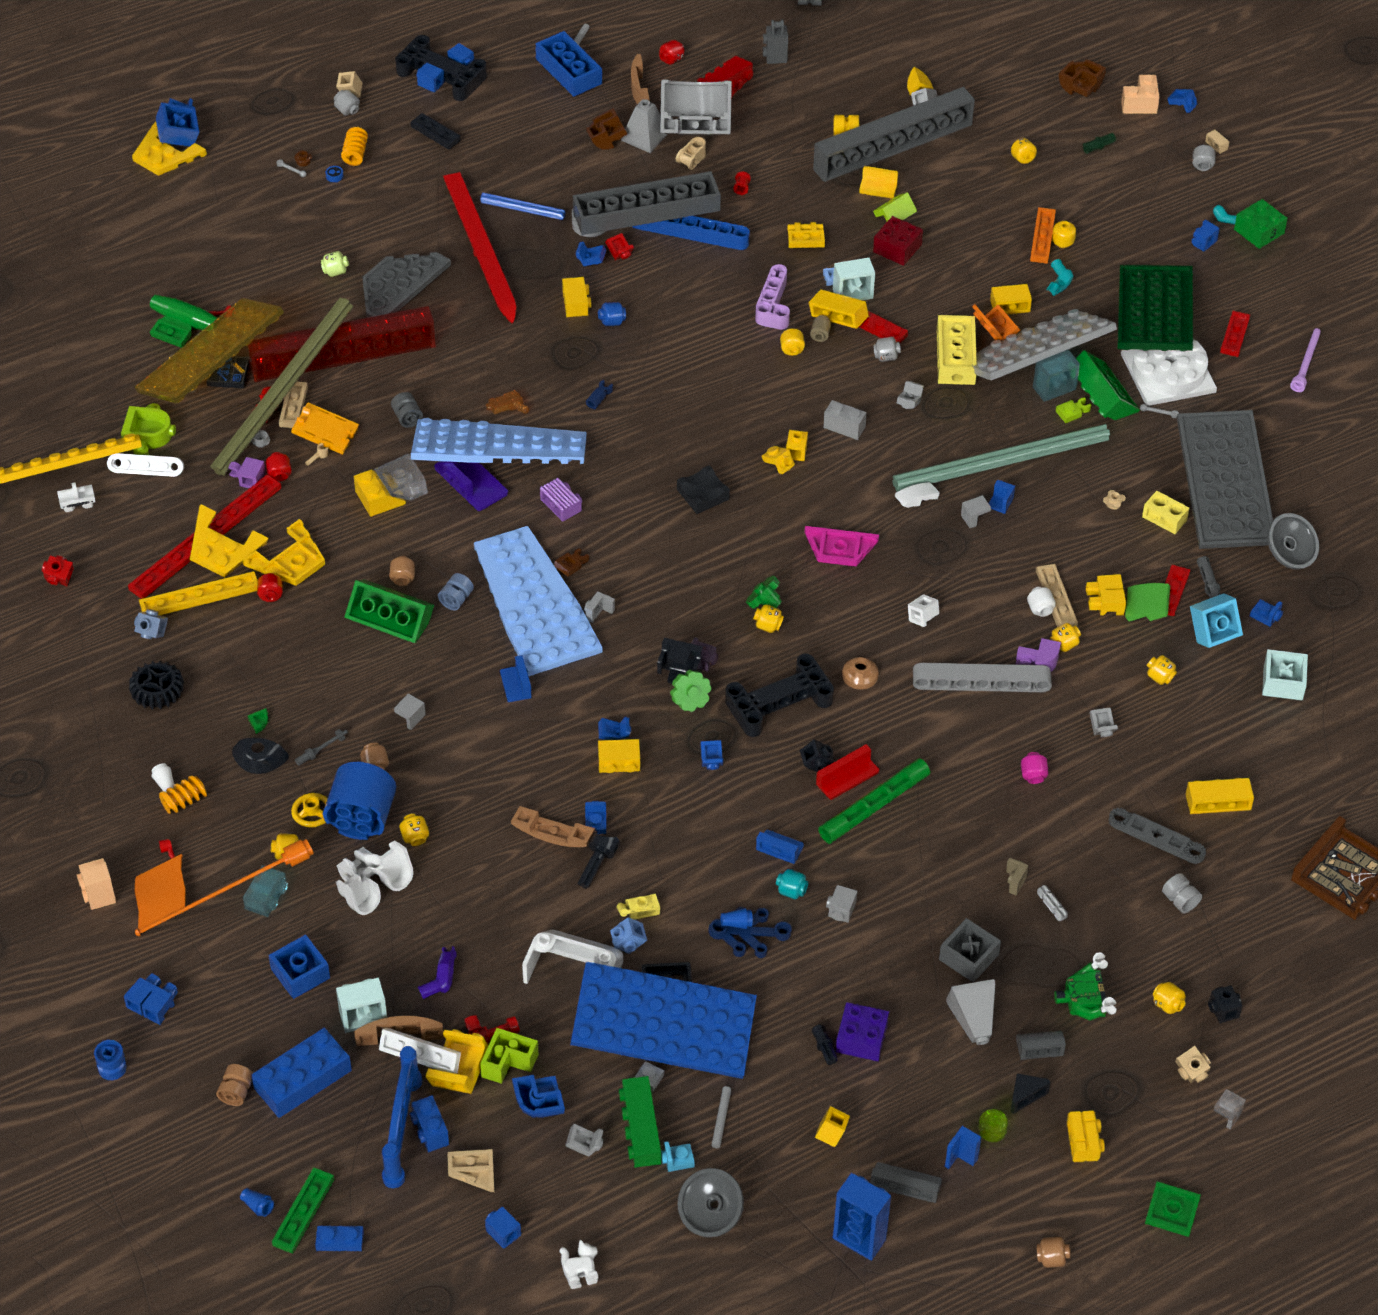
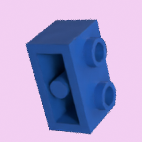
[409,1095,449,1152]

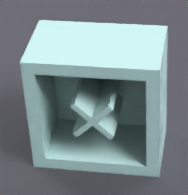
[833,258,875,300]
[1262,649,1308,700]
[336,978,387,1033]

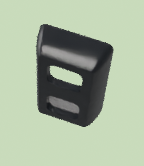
[642,962,692,982]

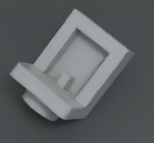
[896,380,924,409]
[584,591,615,623]
[1089,707,1118,737]
[565,1124,603,1157]

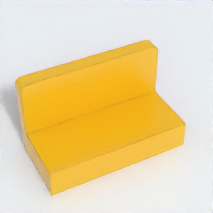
[859,166,898,199]

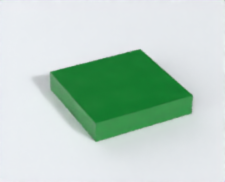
[1145,1182,1201,1237]

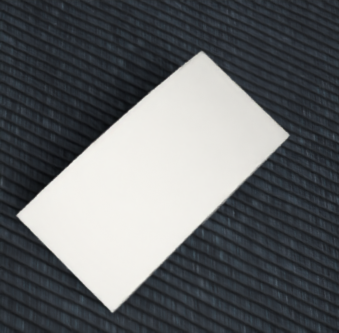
[895,482,940,508]

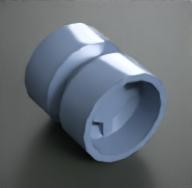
[438,573,474,610]

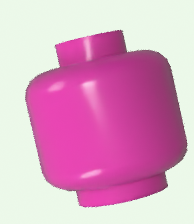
[1021,752,1048,784]

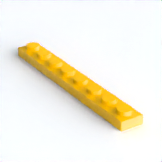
[0,433,142,484]

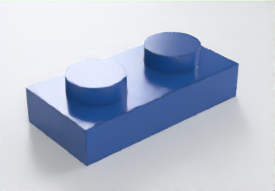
[316,1226,364,1251]

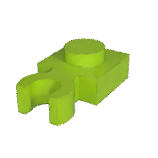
[1056,398,1091,423]

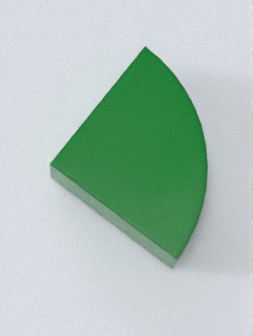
[248,708,269,734]

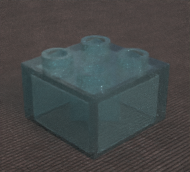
[1033,350,1080,402]

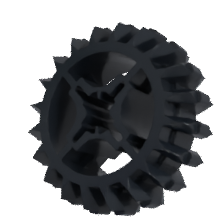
[129,660,184,710]

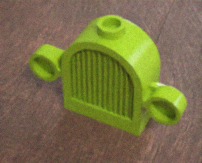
[121,403,176,455]

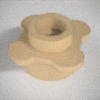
[1103,490,1126,509]

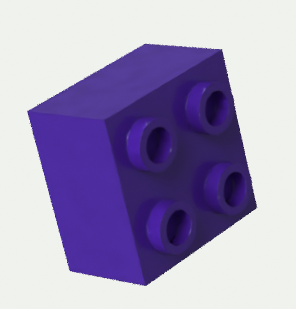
[836,1002,889,1062]

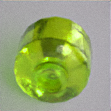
[978,1109,1008,1142]

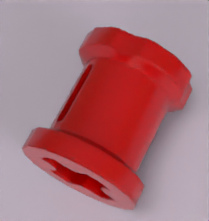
[733,171,751,195]

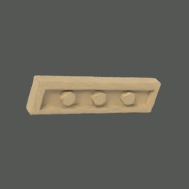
[1036,564,1078,627]

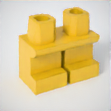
[1086,574,1126,616]

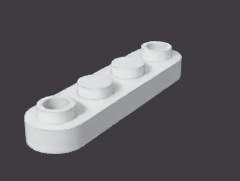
[107,453,184,476]

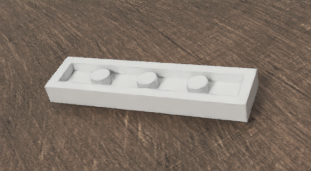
[379,1028,461,1074]

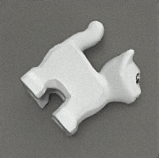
[560,1240,598,1289]

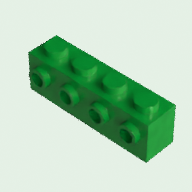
[618,1076,661,1168]

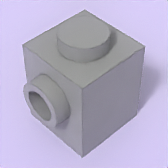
[826,885,857,923]

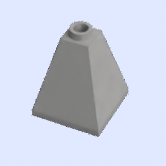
[621,99,668,153]
[946,979,995,1045]

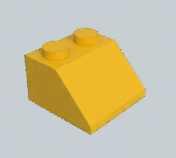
[354,470,406,517]

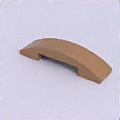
[631,54,649,104]
[511,806,595,847]
[355,1016,444,1046]

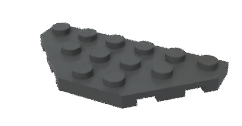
[363,252,451,326]

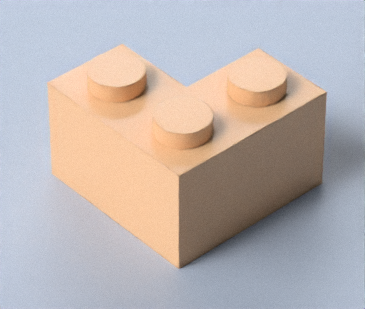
[1121,75,1159,114]
[77,858,116,910]

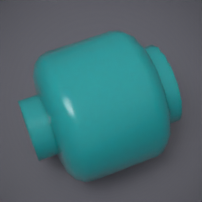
[776,869,809,900]

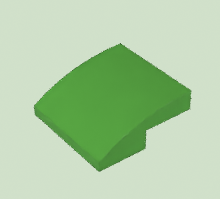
[1125,583,1170,621]

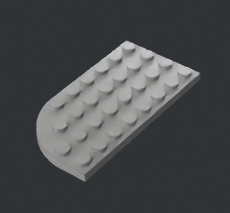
[972,309,1117,380]

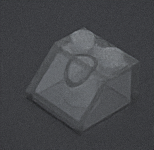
[374,453,428,501]

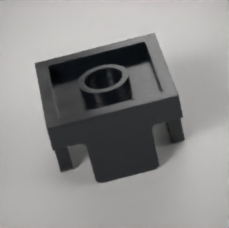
[657,638,703,684]

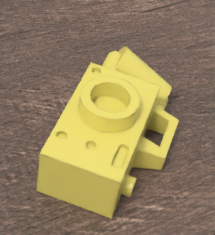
[617,894,660,920]

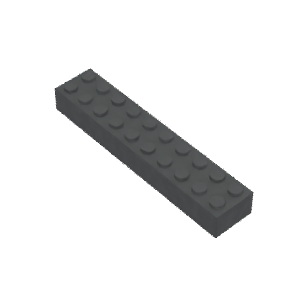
[813,87,975,182]

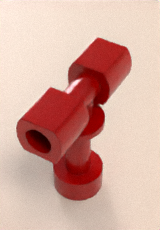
[464,1015,520,1046]

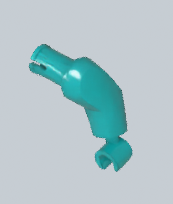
[1046,259,1074,296]

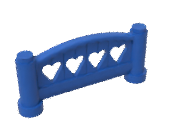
[382,1046,422,1188]

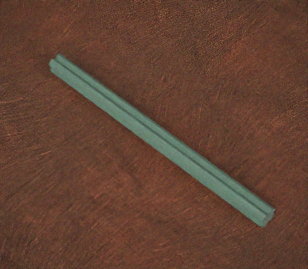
[892,424,1110,492]

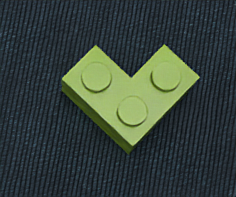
[480,1028,539,1084]

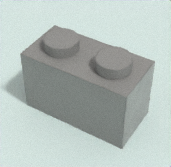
[823,400,867,440]

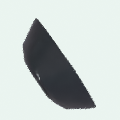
[232,738,289,774]

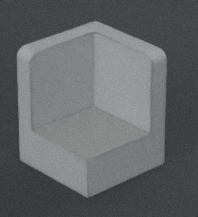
[911,88,937,106]
[961,495,991,528]
[394,694,425,730]

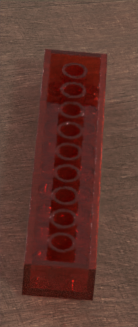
[247,306,436,383]

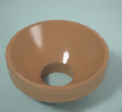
[842,657,879,690]

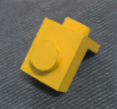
[762,446,795,474]

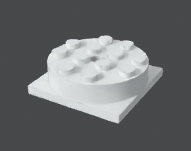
[1121,339,1217,406]

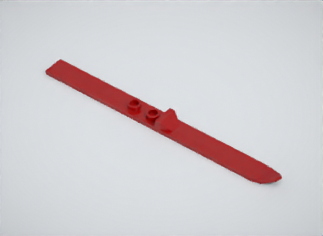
[443,172,516,324]

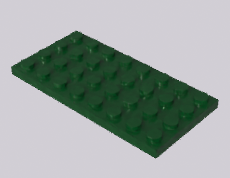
[1118,265,1193,352]

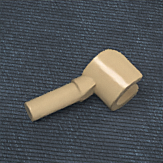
[305,443,328,466]

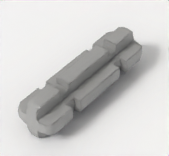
[1037,885,1068,921]

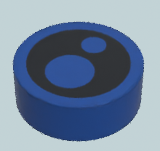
[325,166,343,182]

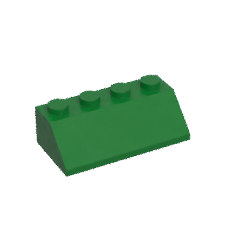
[1069,350,1140,420]
[344,579,434,643]

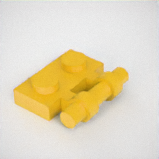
[787,222,825,248]

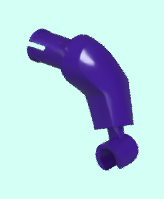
[418,946,457,999]

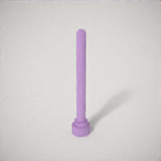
[1290,328,1321,392]

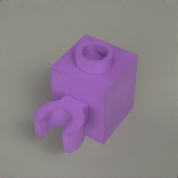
[228,457,266,488]

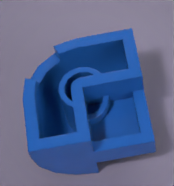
[512,1075,565,1118]

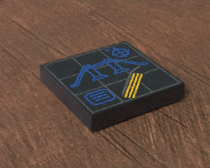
[206,355,250,388]

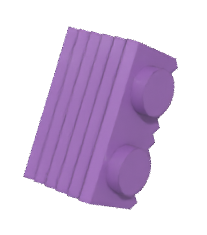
[540,478,582,522]

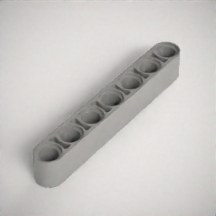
[913,663,1052,692]

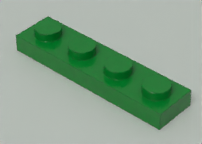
[272,1167,334,1254]

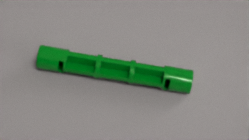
[818,758,930,844]

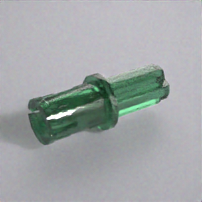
[1082,133,1116,154]

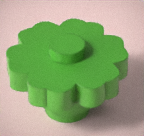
[670,670,711,712]

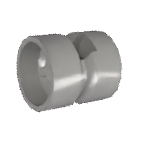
[1162,873,1202,914]

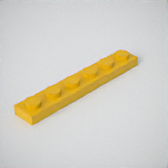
[139,571,258,615]

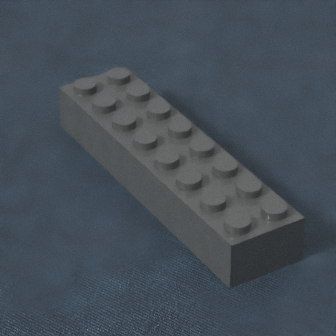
[573,171,721,235]

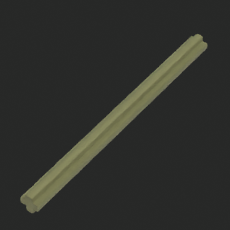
[210,297,353,476]

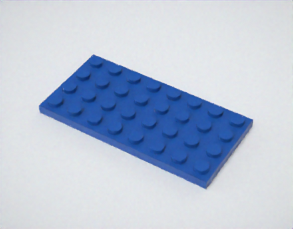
[570,961,757,1079]

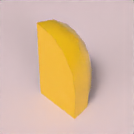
[907,67,933,95]

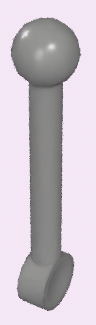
[276,160,306,177]
[1140,404,1179,418]

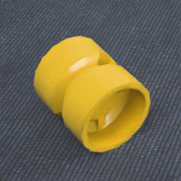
[833,115,859,136]

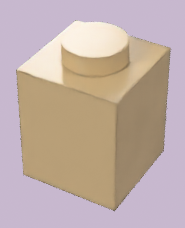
[337,71,362,98]

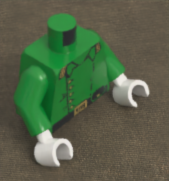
[1054,952,1117,1021]

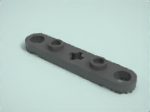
[1108,808,1206,864]

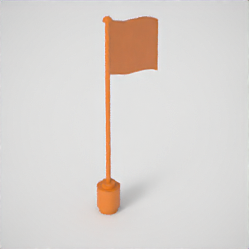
[135,839,314,936]

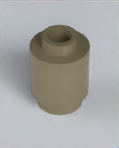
[810,315,831,342]

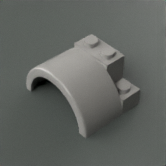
[660,80,731,136]

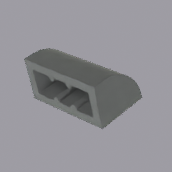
[1016,1030,1066,1060]

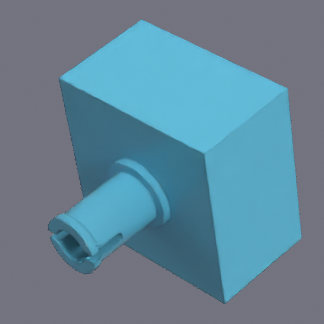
[1190,593,1243,648]

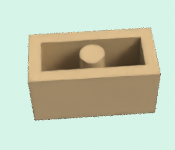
[1205,130,1229,154]

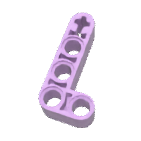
[755,264,790,330]

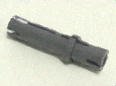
[1197,556,1221,598]

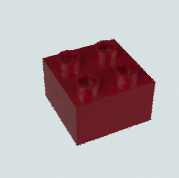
[873,216,923,266]

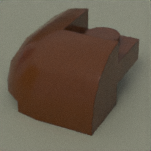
[1059,59,1106,97]
[586,108,627,150]

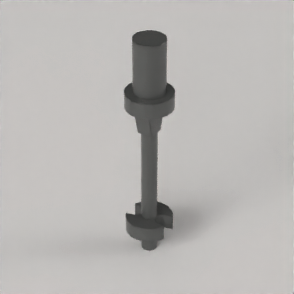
[295,729,348,766]

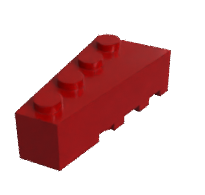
[697,56,753,98]

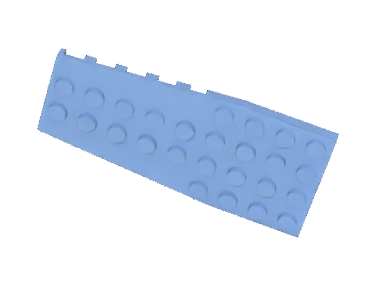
[411,418,586,464]
[474,526,602,676]

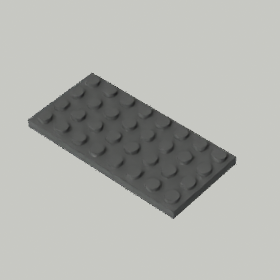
[1176,410,1273,549]

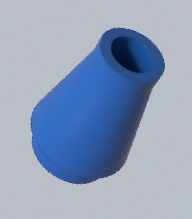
[720,908,753,929]
[240,1188,274,1217]

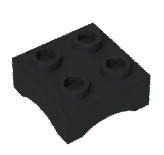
[677,465,730,514]

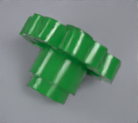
[746,575,782,609]

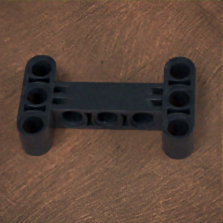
[395,35,487,101]
[725,653,834,737]

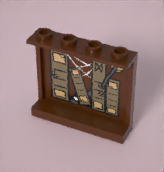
[1291,816,1378,920]

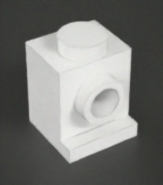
[908,594,939,627]

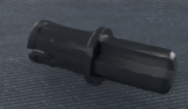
[812,1024,838,1065]

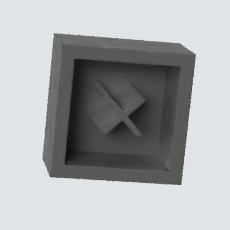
[939,918,1001,983]

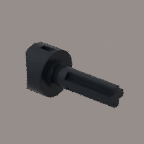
[578,831,621,889]

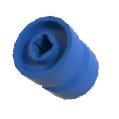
[94,1040,127,1080]

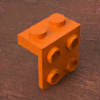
[972,304,1020,341]

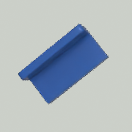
[500,655,531,702]
[756,830,804,864]
[945,1126,981,1169]

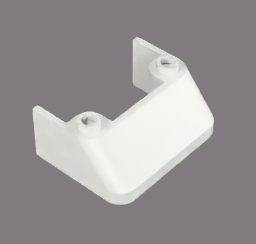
[522,930,623,984]

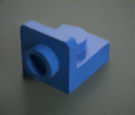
[1167,89,1197,113]
[1250,599,1283,627]
[585,801,606,834]

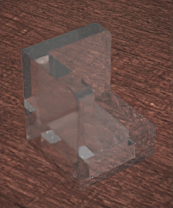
[1214,1089,1246,1129]

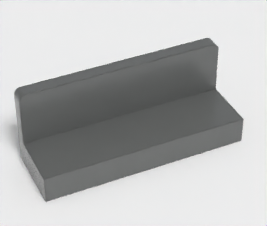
[870,1162,942,1203]

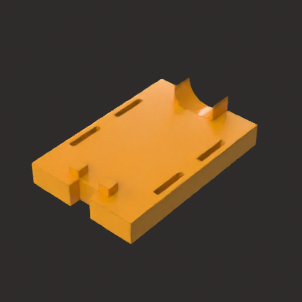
[291,403,359,455]

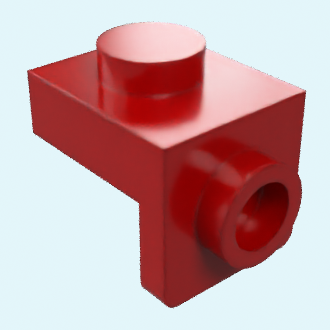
[605,233,634,261]

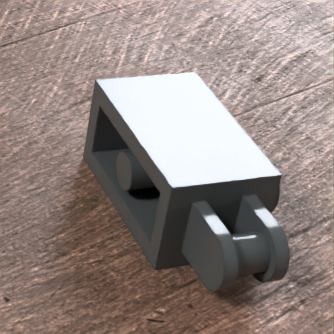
[762,19,788,64]

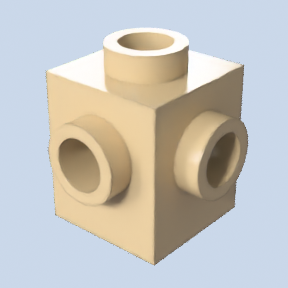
[1175,1046,1211,1083]

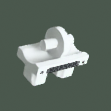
[57,482,95,512]

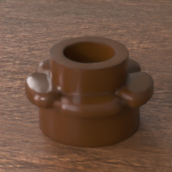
[294,150,312,167]

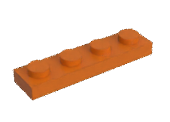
[1030,207,1056,264]

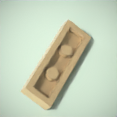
[279,382,308,428]

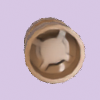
[216,1064,253,1106]

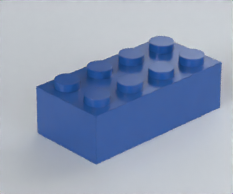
[536,31,602,97]
[251,1028,352,1118]
[833,1173,891,1261]

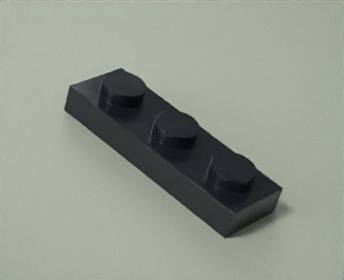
[410,113,461,150]

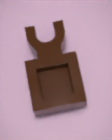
[554,548,589,577]

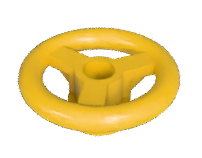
[291,793,328,828]

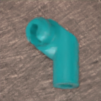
[1213,205,1236,224]

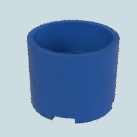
[323,762,397,840]

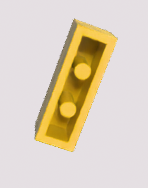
[809,290,869,329]
[1186,778,1254,814]

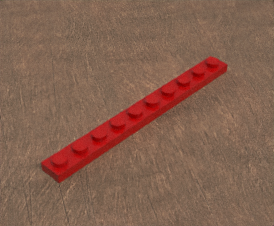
[128,474,282,599]

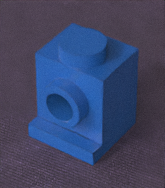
[1192,220,1219,252]

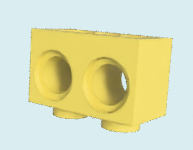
[1142,491,1189,534]

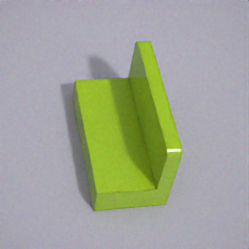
[873,192,917,221]

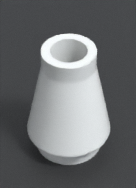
[152,763,174,792]

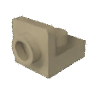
[1006,858,1028,896]

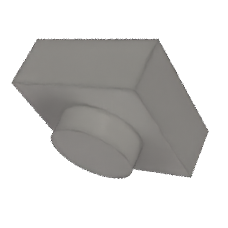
[634,1061,664,1091]

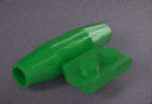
[150,295,220,348]

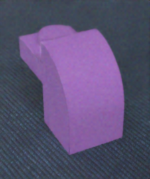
[1016,638,1061,672]

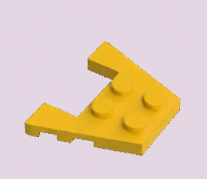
[132,122,207,176]
[190,504,268,578]
[243,519,325,586]

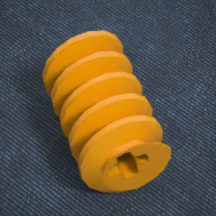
[341,127,368,166]
[159,776,207,814]

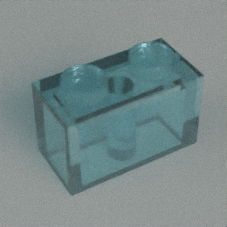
[243,865,288,917]

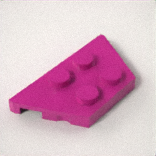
[805,526,879,567]

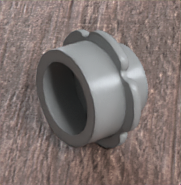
[251,430,270,447]

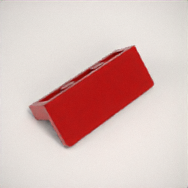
[816,744,879,800]

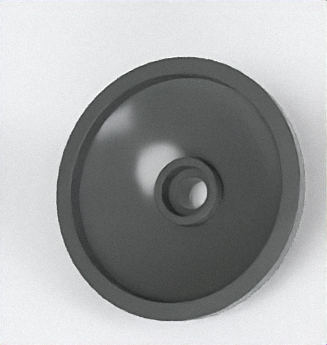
[1267,513,1319,570]
[678,1168,744,1238]

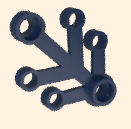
[708,907,792,958]

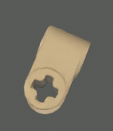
[676,137,706,170]

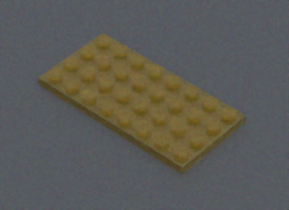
[135,298,284,403]

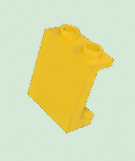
[425,1029,488,1094]

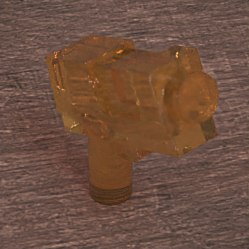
[486,390,529,414]

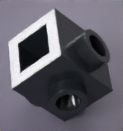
[800,739,835,772]
[1208,985,1242,1023]

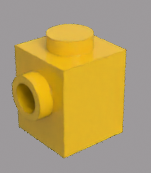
[786,430,808,461]
[815,1106,850,1147]

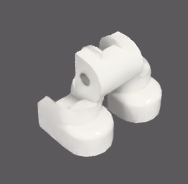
[336,841,413,915]

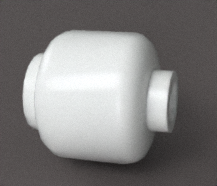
[1027,587,1056,617]

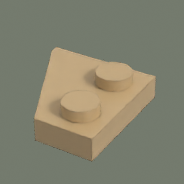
[448,1149,494,1192]

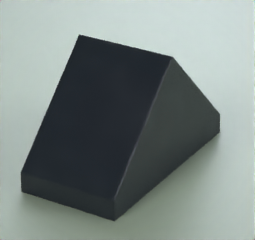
[1010,1073,1051,1114]

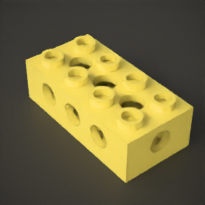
[937,315,977,385]

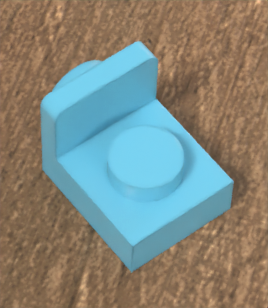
[661,1141,695,1172]

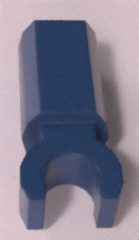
[586,380,613,410]

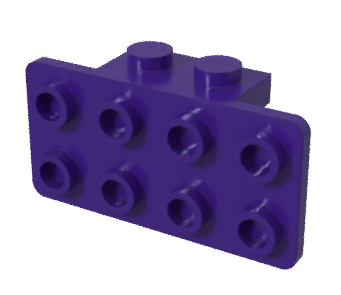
[434,461,508,511]

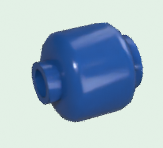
[598,302,626,326]

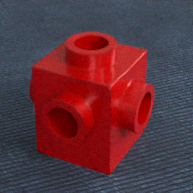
[42,555,74,586]

